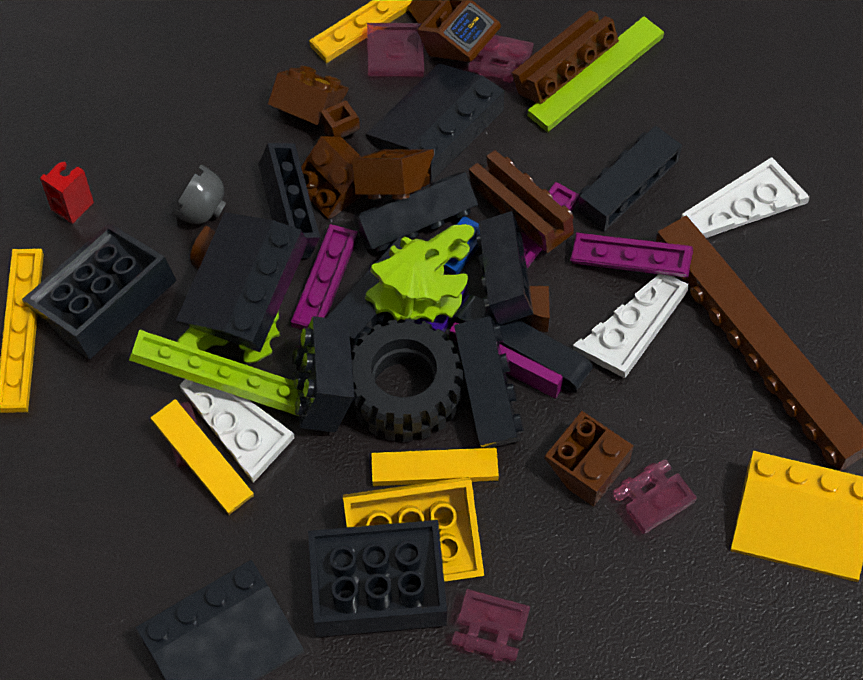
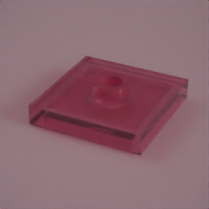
[367,23,424,77]

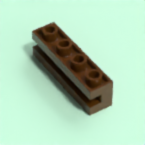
[511,10,619,104]
[469,150,574,253]

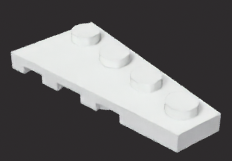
[681,157,810,238]
[573,274,688,378]
[180,379,294,483]

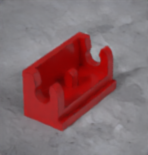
[40,161,94,224]

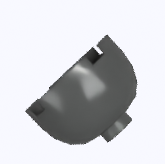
[172,164,226,224]

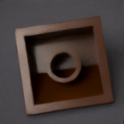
[352,149,434,199]

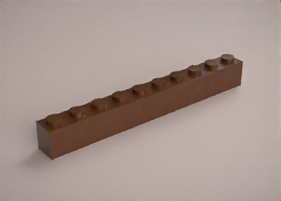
[656,215,863,471]

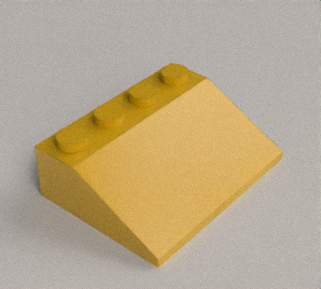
[730,451,863,582]
[343,477,484,582]

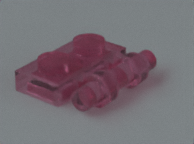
[468,35,534,83]
[613,459,697,534]
[452,589,531,662]

